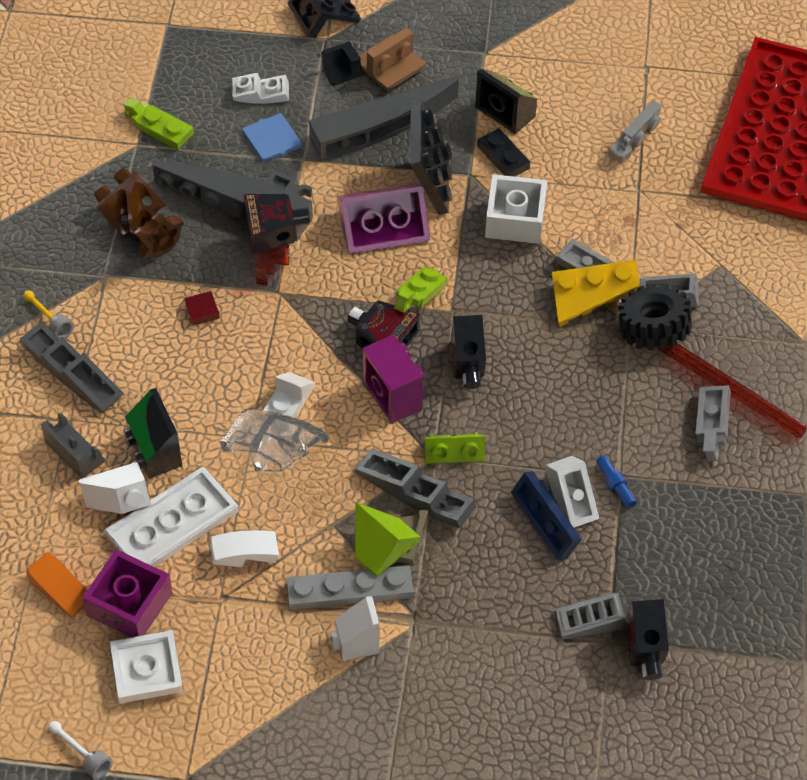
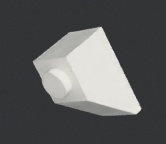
[545,456,599,528]
[79,462,151,514]
[331,596,379,661]

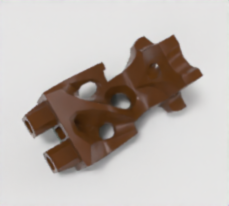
[94,168,184,260]

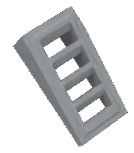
[640,273,699,307]
[555,593,625,639]

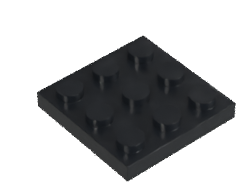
[410,99,452,215]

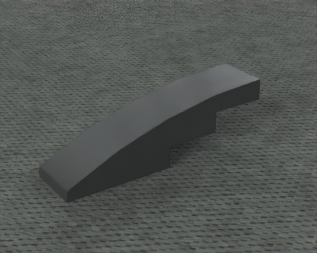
[19,321,124,413]
[355,449,476,529]

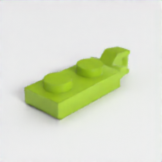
[124,98,194,150]
[394,267,448,313]

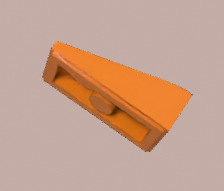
[26,552,88,618]

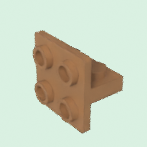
[359,27,426,91]

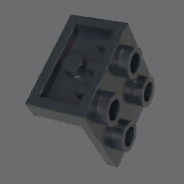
[287,0,361,38]

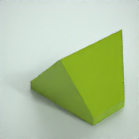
[355,502,421,578]

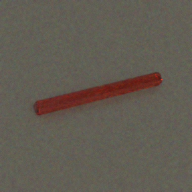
[657,344,807,439]

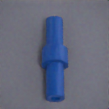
[596,455,637,509]

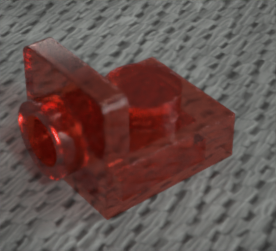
[255,244,290,286]

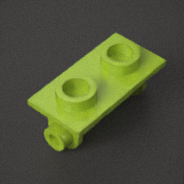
[424,432,485,464]

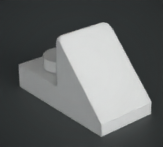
[262,372,315,429]

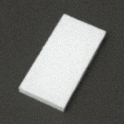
[104,466,239,567]

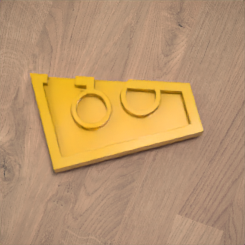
[552,259,640,328]

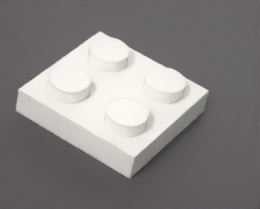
[110,630,183,704]

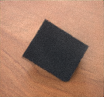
[321,41,361,86]

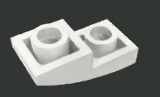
[232,73,289,104]
[210,530,279,567]

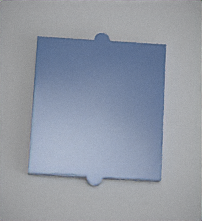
[242,113,302,163]

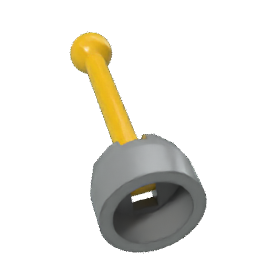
[23,290,74,339]

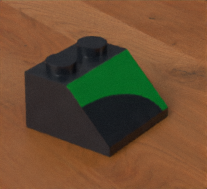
[475,69,537,134]
[123,388,182,478]

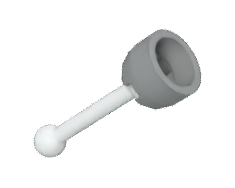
[48,721,113,780]

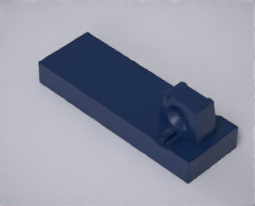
[511,471,582,561]

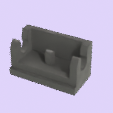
[41,413,105,479]

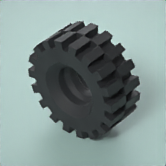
[618,284,692,351]

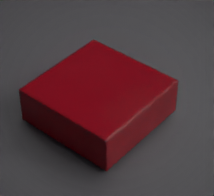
[184,291,220,326]

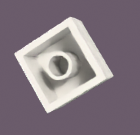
[485,174,547,244]

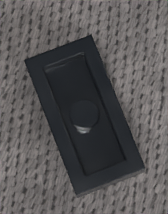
[477,128,531,177]

